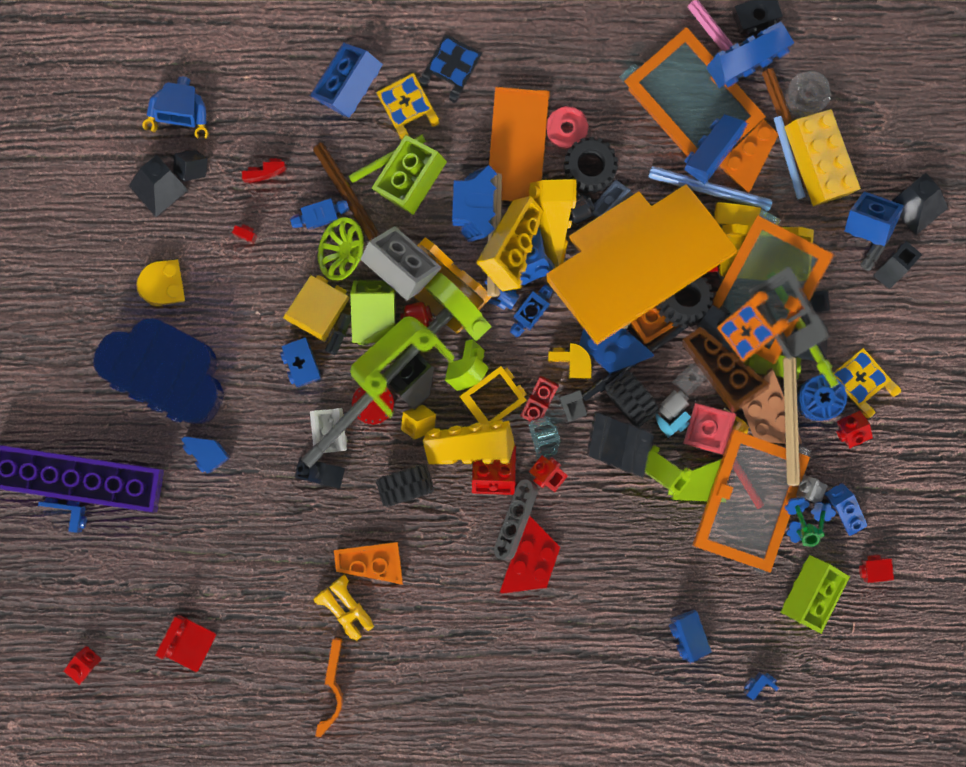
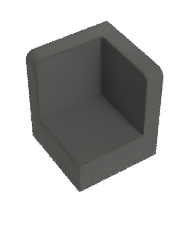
[559,390,587,422]

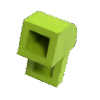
[445,340,488,391]

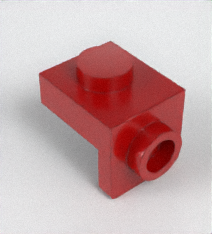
[64,646,102,685]

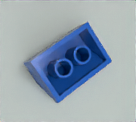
[310,43,383,118]
[684,114,748,185]

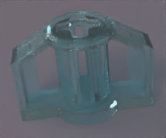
[528,417,561,459]

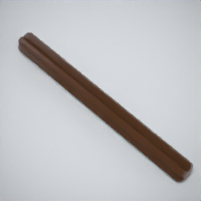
[313,143,380,241]

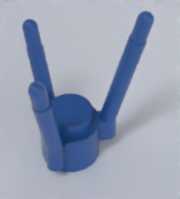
[485,280,520,310]

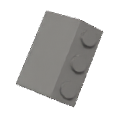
[360,226,441,300]

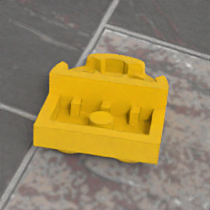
[136,259,185,306]

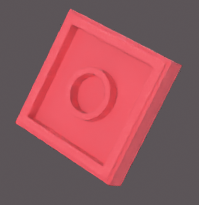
[683,403,737,455]

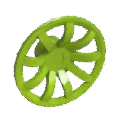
[318,217,363,281]

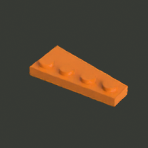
[631,306,674,345]

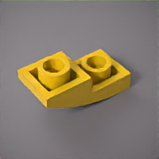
[714,202,761,226]

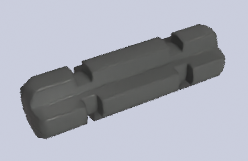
[860,237,891,271]

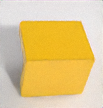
[401,405,436,439]

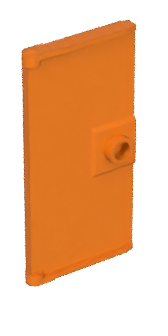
[489,87,550,202]

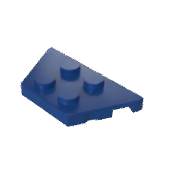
[579,328,654,374]

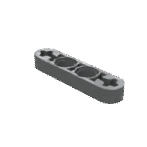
[494,480,538,561]

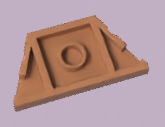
[742,368,802,444]

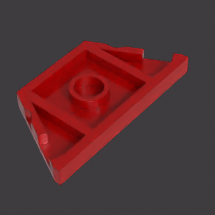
[500,516,560,594]

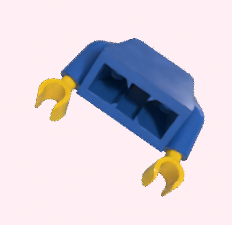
[142,76,209,139]

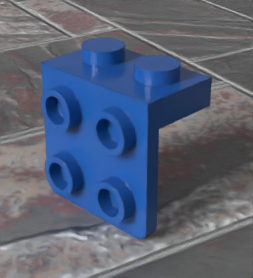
[520,227,555,286]

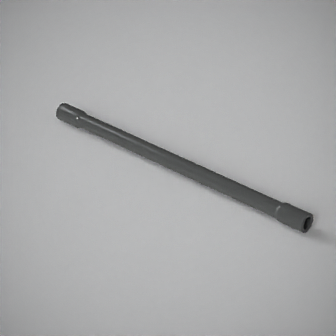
[301,308,453,468]

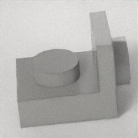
[796,475,828,503]

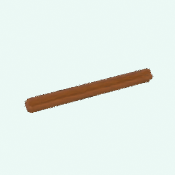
[762,68,806,188]

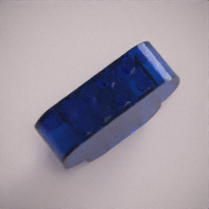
[93,318,224,424]

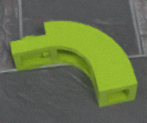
[425,272,492,341]

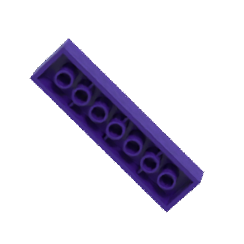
[0,445,164,512]

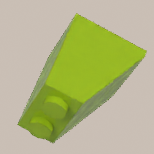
[351,280,396,345]

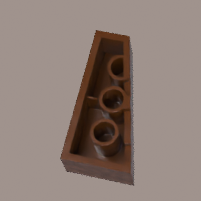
[682,327,770,413]

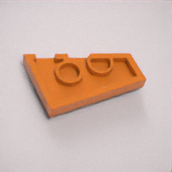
[720,120,778,193]
[334,542,403,585]

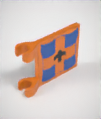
[717,292,789,362]

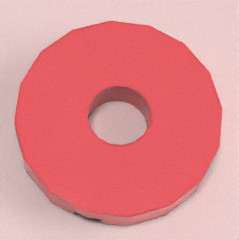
[546,106,588,149]

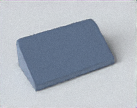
[592,180,634,218]

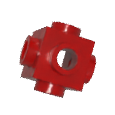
[836,411,873,448]
[529,455,568,492]

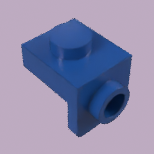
[744,672,779,701]

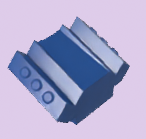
[452,165,497,242]

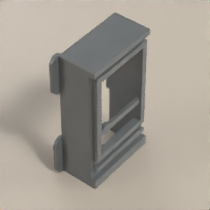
[749,267,830,359]

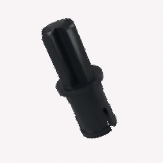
[325,313,351,355]

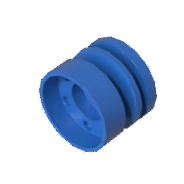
[797,375,847,421]

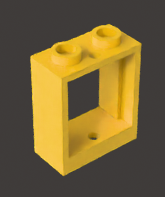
[460,366,527,424]

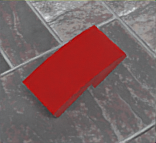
[242,158,287,183]
[520,375,559,426]

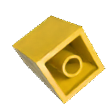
[283,275,350,342]

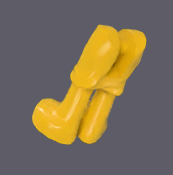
[313,574,374,641]

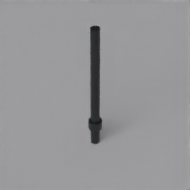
[582,324,689,401]

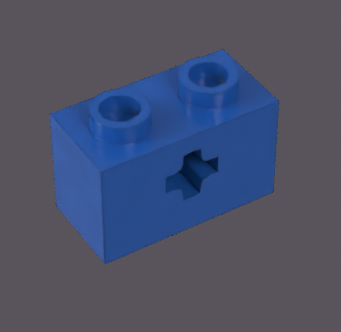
[280,337,322,387]

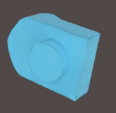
[655,411,691,438]

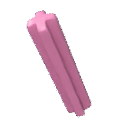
[688,0,733,52]

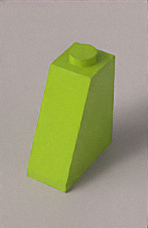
[668,459,725,502]

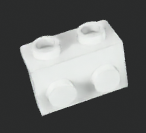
[310,408,347,453]

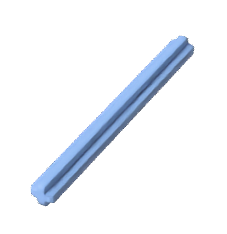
[649,166,772,211]

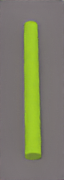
[349,135,426,183]

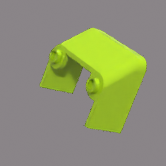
[351,316,454,418]

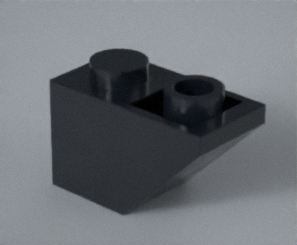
[873,241,922,290]
[295,457,345,489]

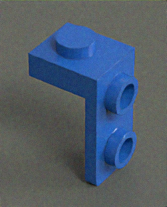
[825,483,867,536]
[38,498,87,533]

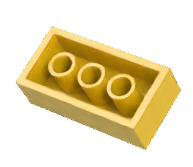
[784,109,861,206]

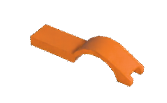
[316,637,343,737]

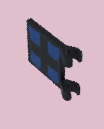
[419,34,482,103]

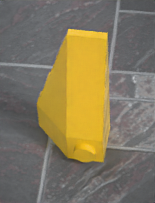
[529,179,576,268]

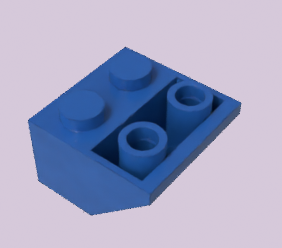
[669,610,712,663]

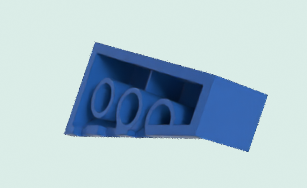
[706,22,794,88]

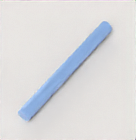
[773,116,806,200]

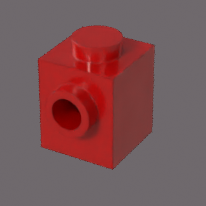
[859,555,894,583]

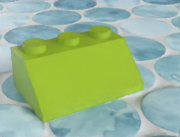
[372,135,447,215]
[780,555,850,634]

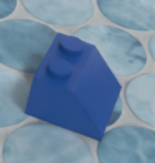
[844,191,904,246]

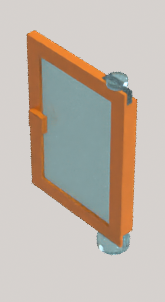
[619,27,766,157]
[711,210,834,364]

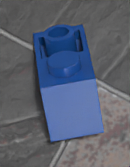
[181,437,230,473]

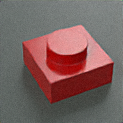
[232,224,258,244]

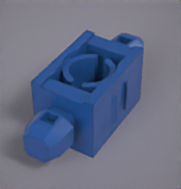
[290,199,349,230]
[510,285,553,337]

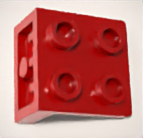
[472,445,516,495]
[155,615,217,672]

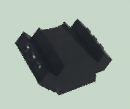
[586,412,654,478]

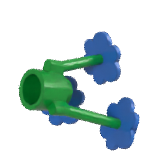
[785,497,836,546]

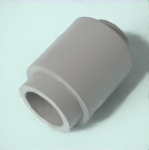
[659,390,689,422]

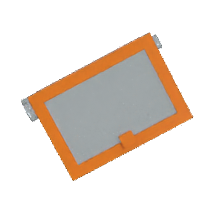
[692,429,811,575]

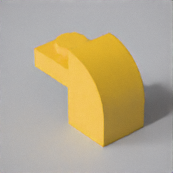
[548,343,591,379]

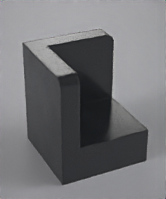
[173,150,208,181]

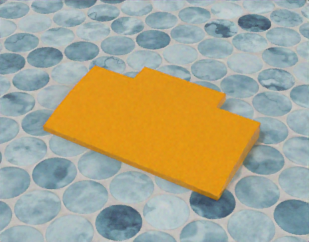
[546,184,737,344]

